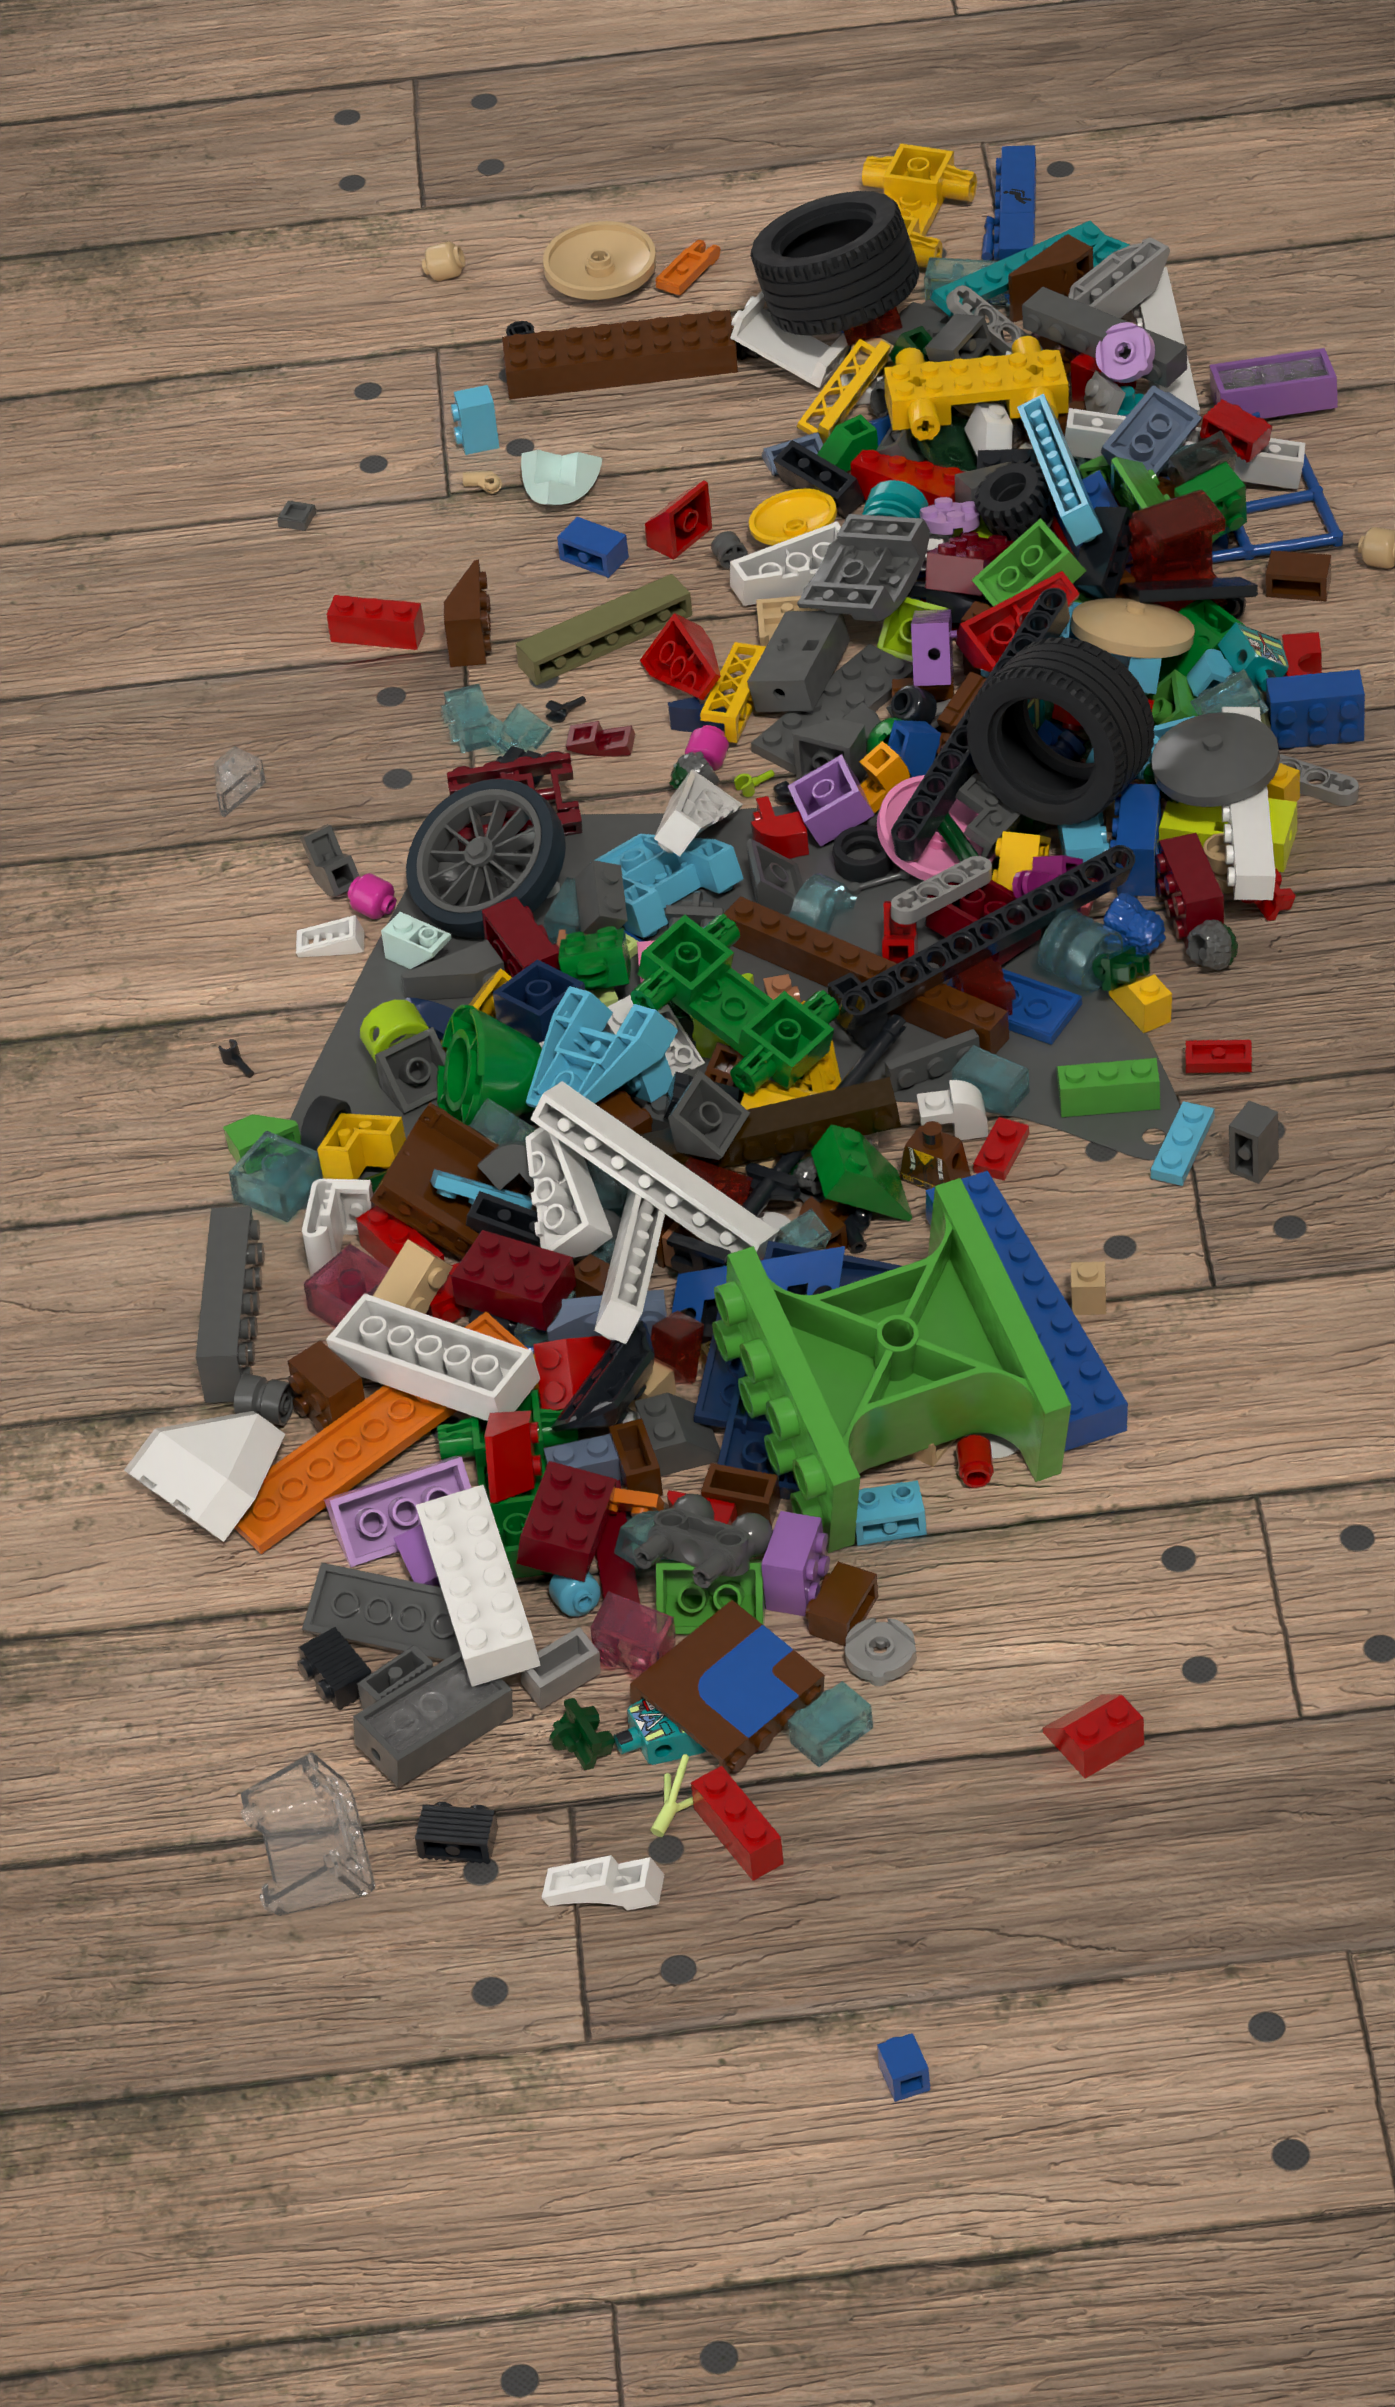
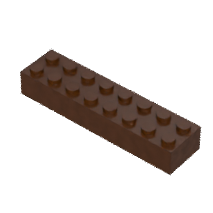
[502,310,738,400]

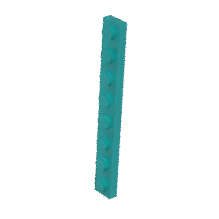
[930,221,1105,317]

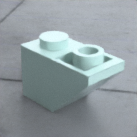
[381,912,452,969]

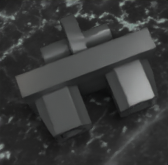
[665,891,724,928]

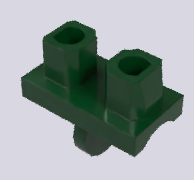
[1092,946,1150,991]
[549,1698,615,1770]

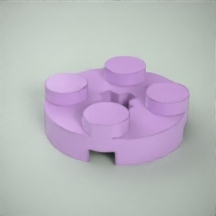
[1096,322,1155,383]
[920,497,980,535]

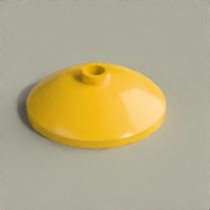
[749,488,837,546]

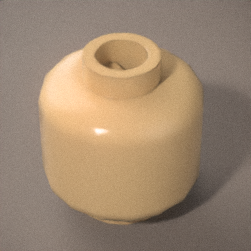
[422,241,466,282]
[1358,527,1395,569]

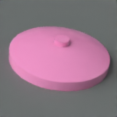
[877,775,996,881]

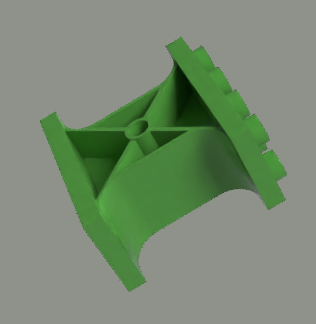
[712,1178,1071,1553]

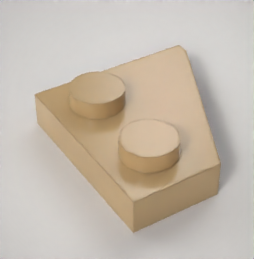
[756,596,818,646]

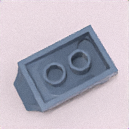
[1101,385,1202,478]
[547,1289,670,1357]

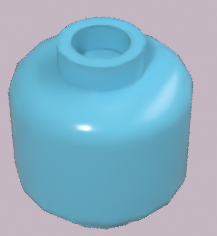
[549,1572,601,1617]

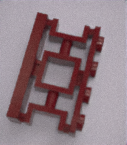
[447,752,583,851]

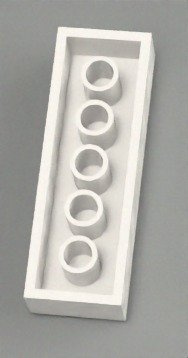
[326,1293,540,1421]
[416,1485,541,1687]

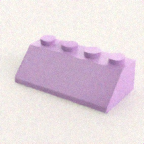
[324,1456,471,1567]

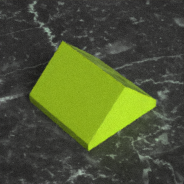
[877,597,948,662]

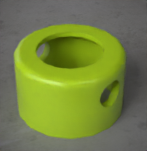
[360,999,429,1063]

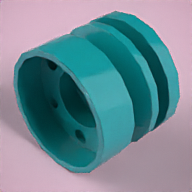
[862,480,928,518]

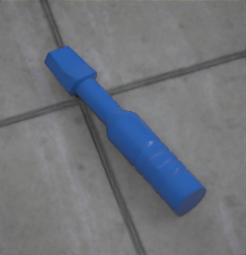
[982,216,995,261]

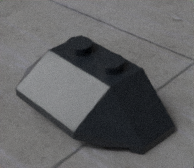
[551,1320,655,1432]

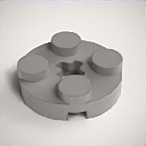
[844,1618,917,1686]

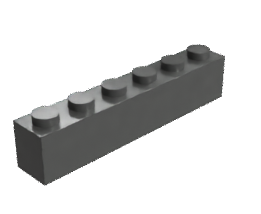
[1022,287,1187,388]

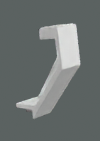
[124,1411,285,1542]

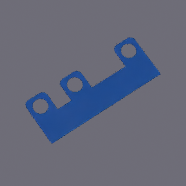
[669,1246,845,1333]

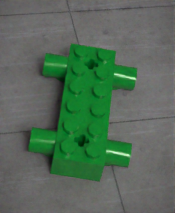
[631,914,840,1094]
[437,1389,579,1579]

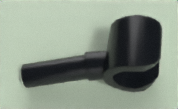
[546,696,586,723]
[218,1039,254,1078]

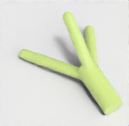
[650,1754,694,1837]

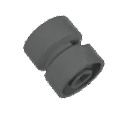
[234,1373,294,1426]

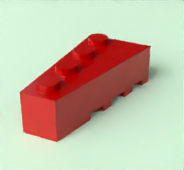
[851,450,964,506]

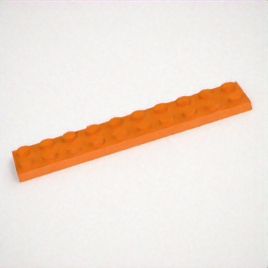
[234,1312,529,1554]

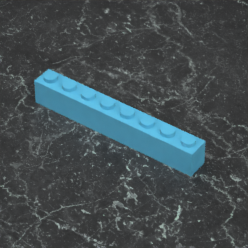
[1017,394,1103,546]

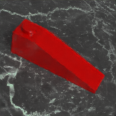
[956,571,1080,672]
[640,613,721,700]

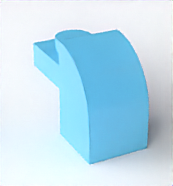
[1187,649,1247,704]

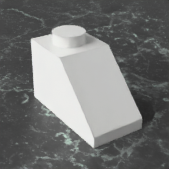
[964,402,1013,456]

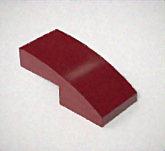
[566,721,635,757]

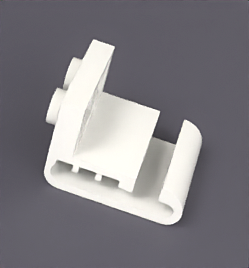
[302,1179,375,1283]

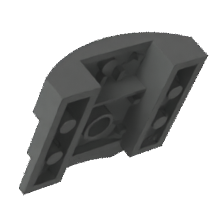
[797,514,930,621]

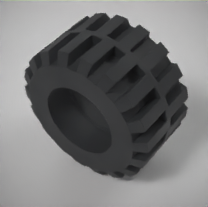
[974,461,1056,541]

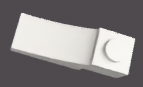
[542,1855,665,1911]

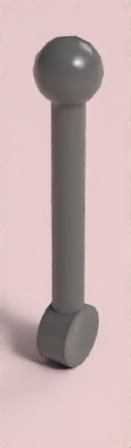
[848,869,911,895]

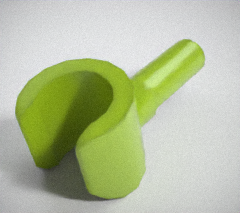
[734,770,775,797]

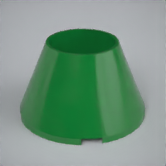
[437,1005,542,1131]

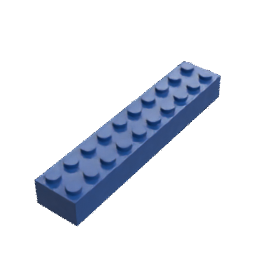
[926,1171,1128,1451]

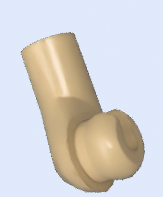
[463,471,502,494]

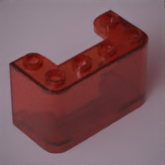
[1129,489,1227,612]

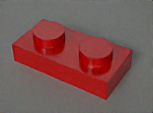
[1186,1040,1252,1073]
[973,1117,1030,1181]

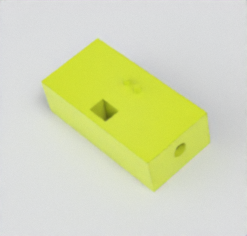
[1159,798,1297,872]

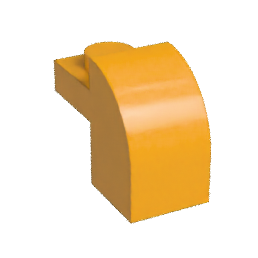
[859,741,910,814]

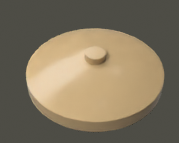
[543,221,657,300]
[1070,598,1195,658]

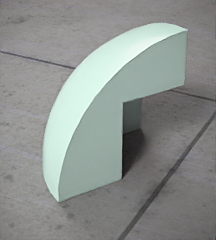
[521,450,603,505]

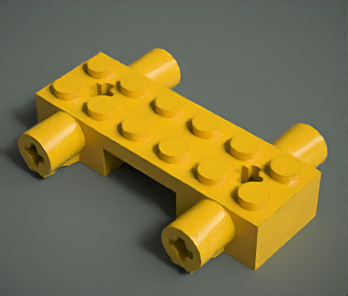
[862,143,977,269]
[884,336,1069,441]

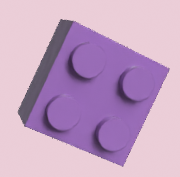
[788,754,875,847]
[761,1511,830,1616]

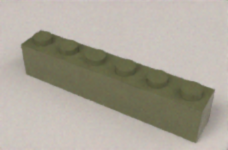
[515,574,693,686]

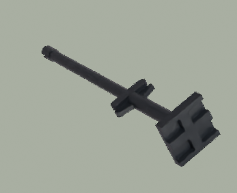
[666,1014,906,1284]

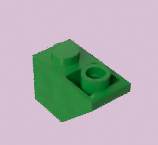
[817,414,878,472]

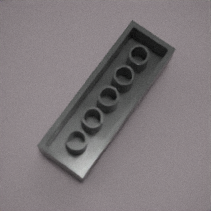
[196,1206,265,1403]

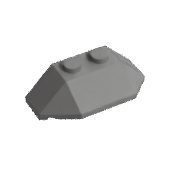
[1068,237,1170,319]

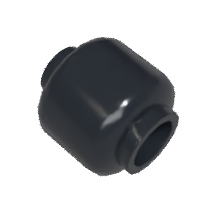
[891,685,937,724]

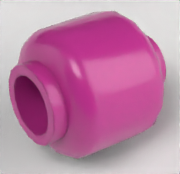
[685,725,729,771]
[348,873,397,920]

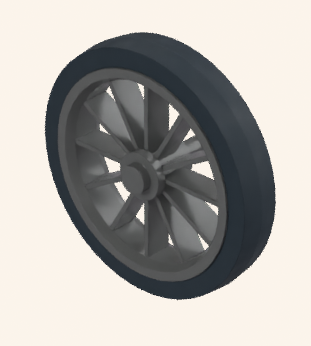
[406,779,566,938]

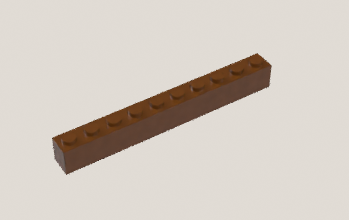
[724,896,1009,1059]

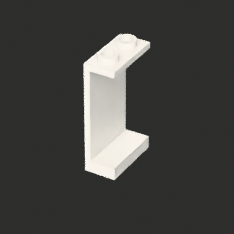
[730,291,852,388]

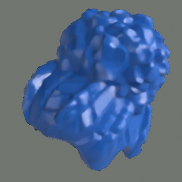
[1093,893,1166,955]

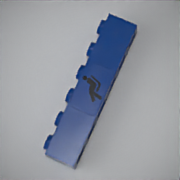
[994,145,1036,261]

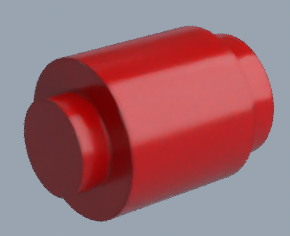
[956,1435,994,1488]

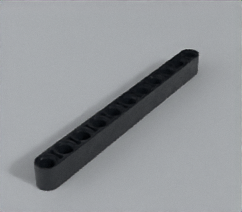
[891,588,1070,861]
[837,845,1135,1030]

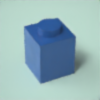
[877,2033,931,2102]

